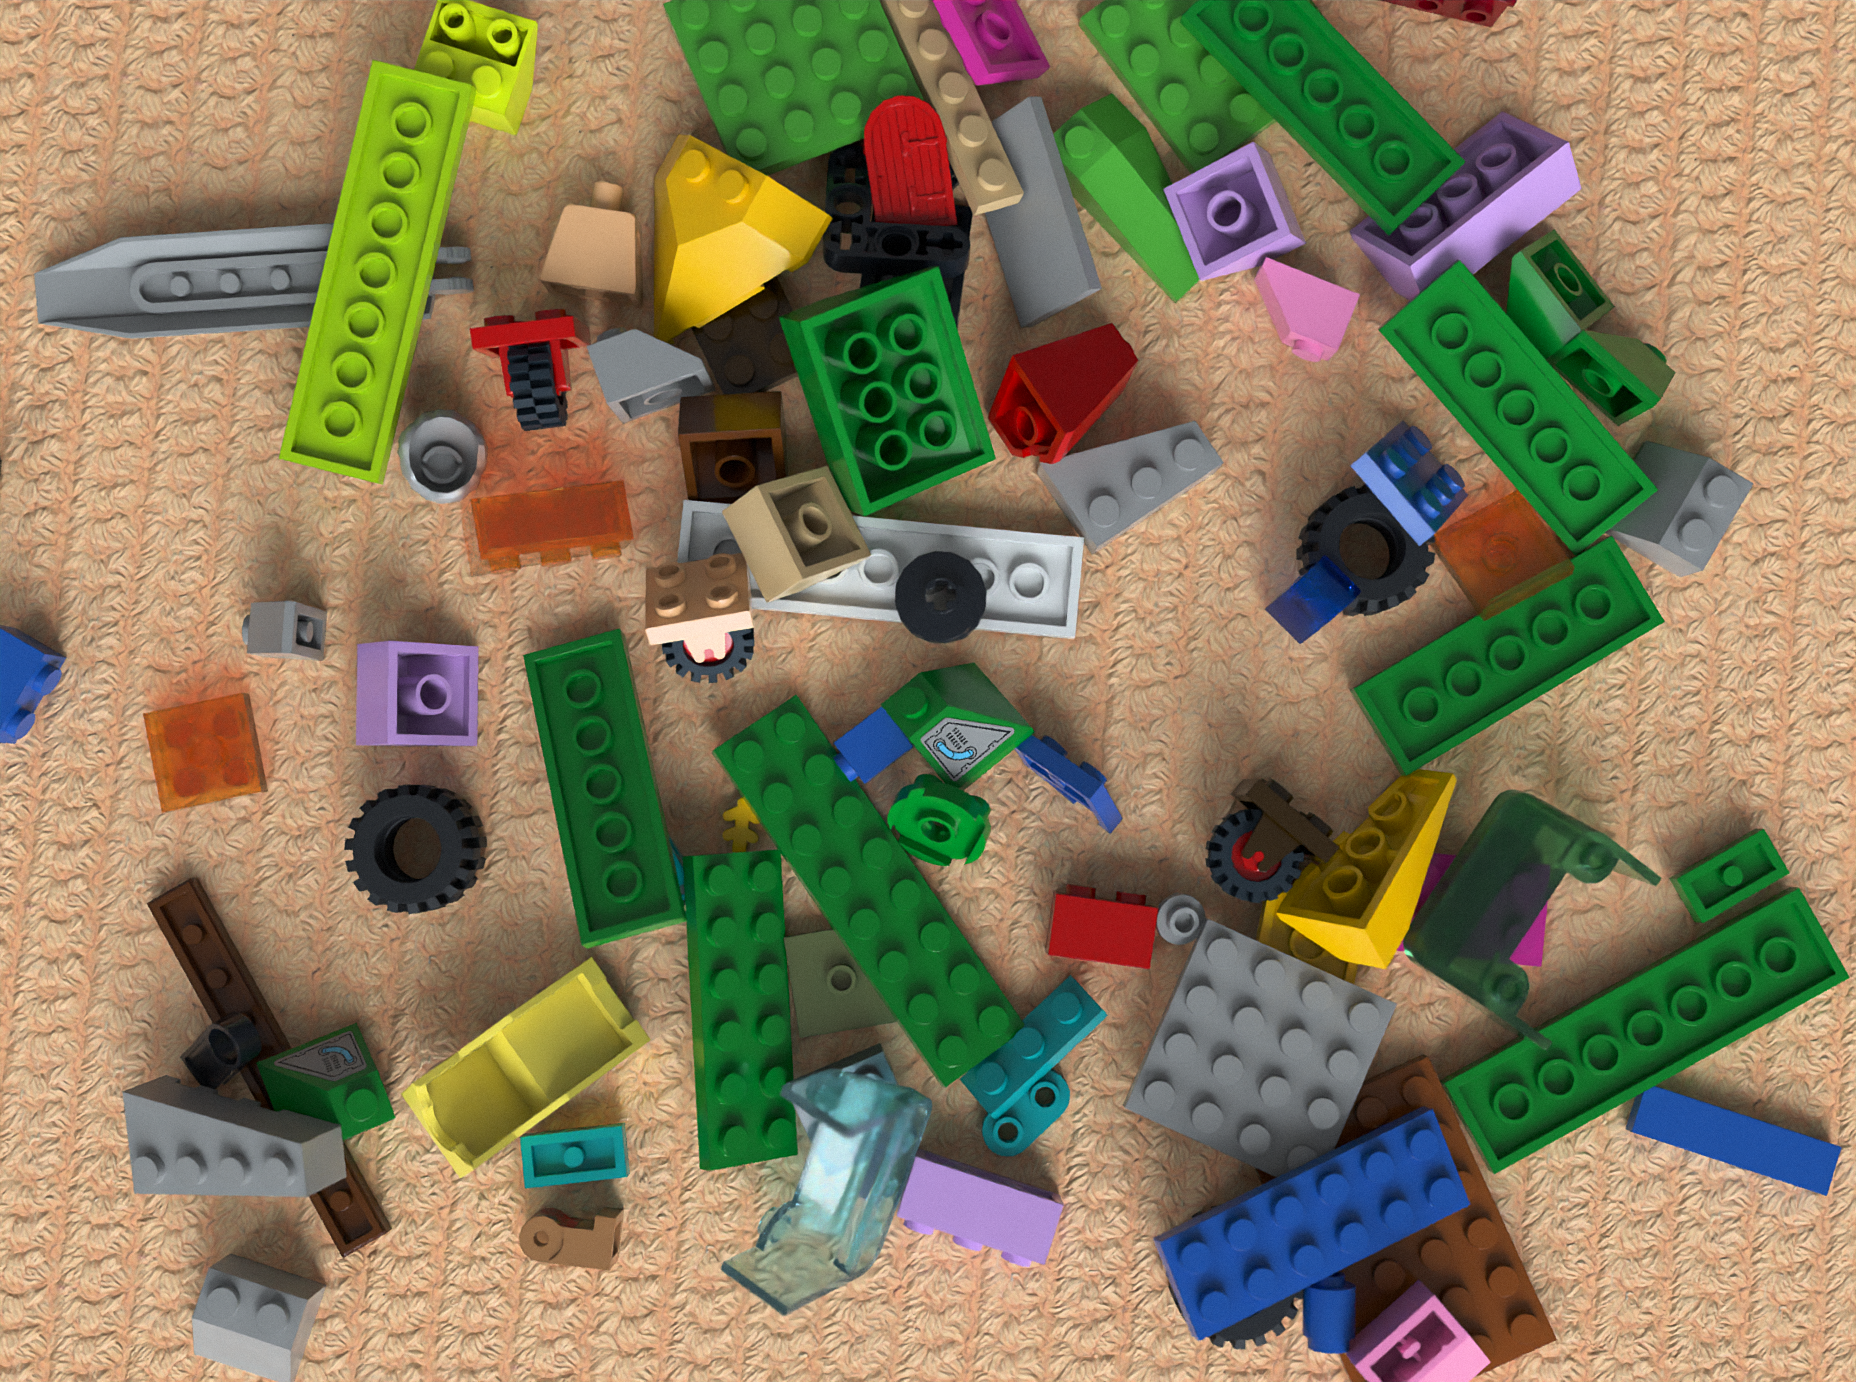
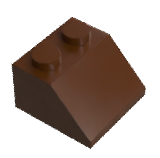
[678,391,788,504]

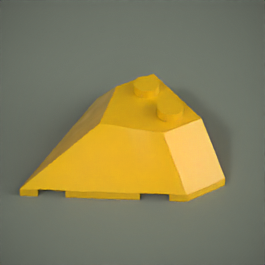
[654,134,832,345]

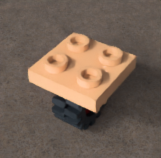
[645,553,755,683]

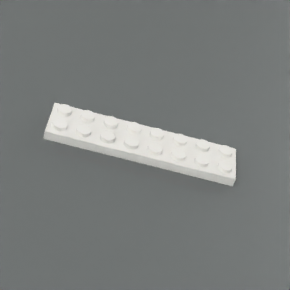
[677,500,1084,639]

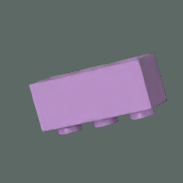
[897,1148,1064,1267]

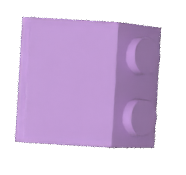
[1164,142,1306,281]
[356,641,478,746]

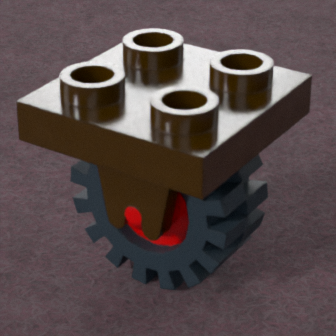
[1205,778,1340,903]

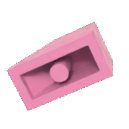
[1254,257,1360,362]

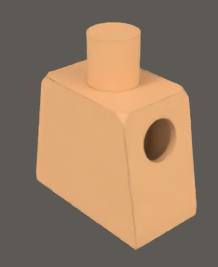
[540,182,643,307]

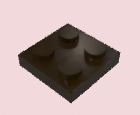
[691,276,798,394]

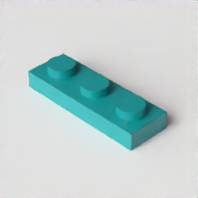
[960,975,1108,1120]

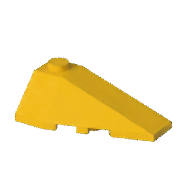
[1276,769,1456,969]

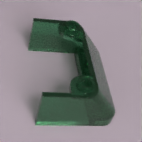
[1403,789,1662,1051]

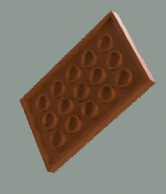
[1254,1054,1557,1382]

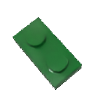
[1669,828,1790,923]

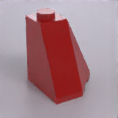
[987,323,1139,464]

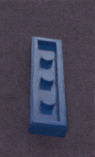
[1626,1086,1841,1196]

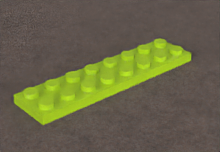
[279,60,476,485]

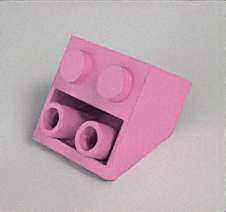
[1345,1280,1490,1382]

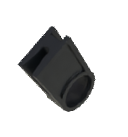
[180,1012,261,1089]

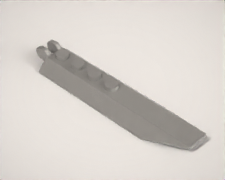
[34,223,474,339]

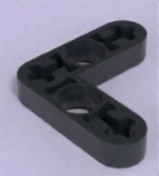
[823,145,971,278]

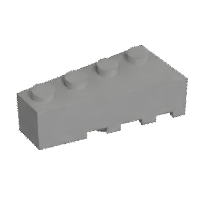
[122,1075,347,1197]

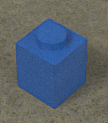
[833,706,913,784]

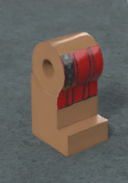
[519,1207,624,1270]

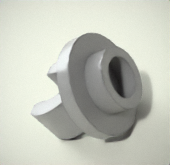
[1156,892,1205,945]

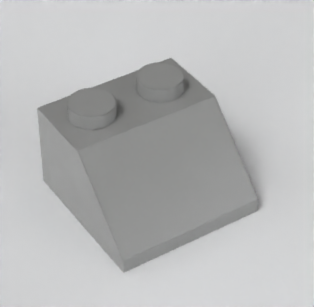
[586,327,716,424]
[1605,441,1754,577]
[192,1254,326,1382]

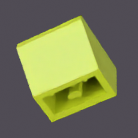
[414,0,538,136]

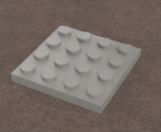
[1123,918,1397,1177]

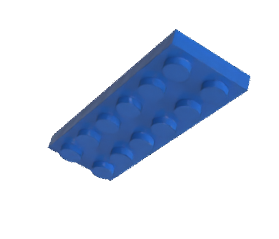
[1153,1106,1471,1341]

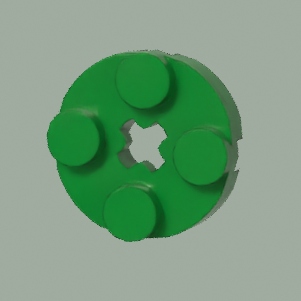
[887,774,991,866]

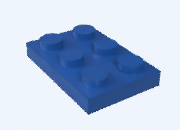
[1350,420,1468,546]

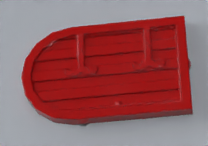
[863,95,957,226]

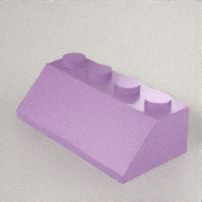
[1349,111,1582,301]

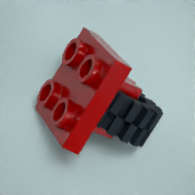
[470,309,591,431]

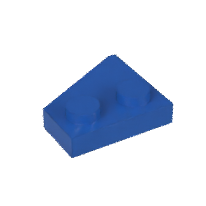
[1015,735,1123,834]

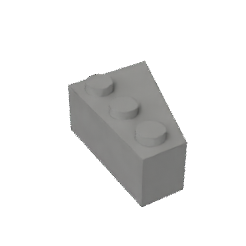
[1037,421,1224,555]

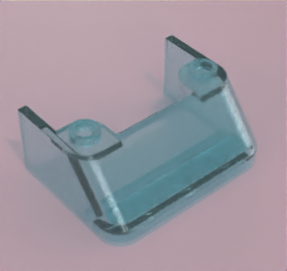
[720,1068,932,1316]

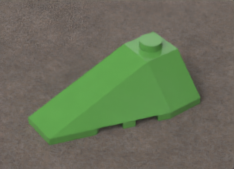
[1053,93,1200,303]

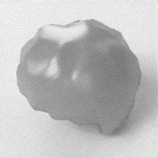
[397,409,488,504]

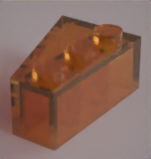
[461,480,634,577]

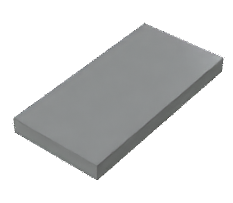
[985,96,1102,328]

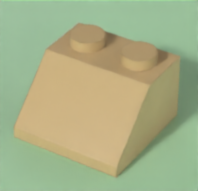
[722,466,872,603]

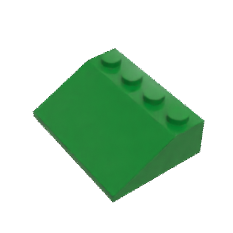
[779,266,996,516]

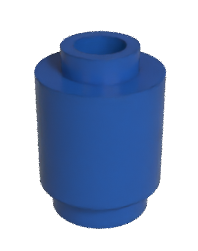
[1302,1272,1356,1354]

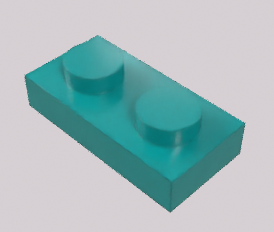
[520,1122,630,1189]

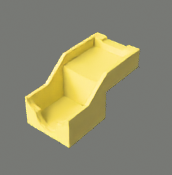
[401,957,651,1179]

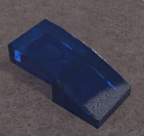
[1265,555,1361,644]

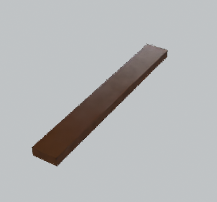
[147,877,392,1258]

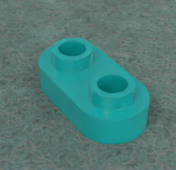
[982,1069,1070,1157]

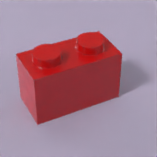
[1045,884,1158,969]

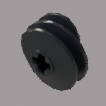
[895,551,986,643]

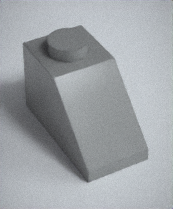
[242,601,327,661]

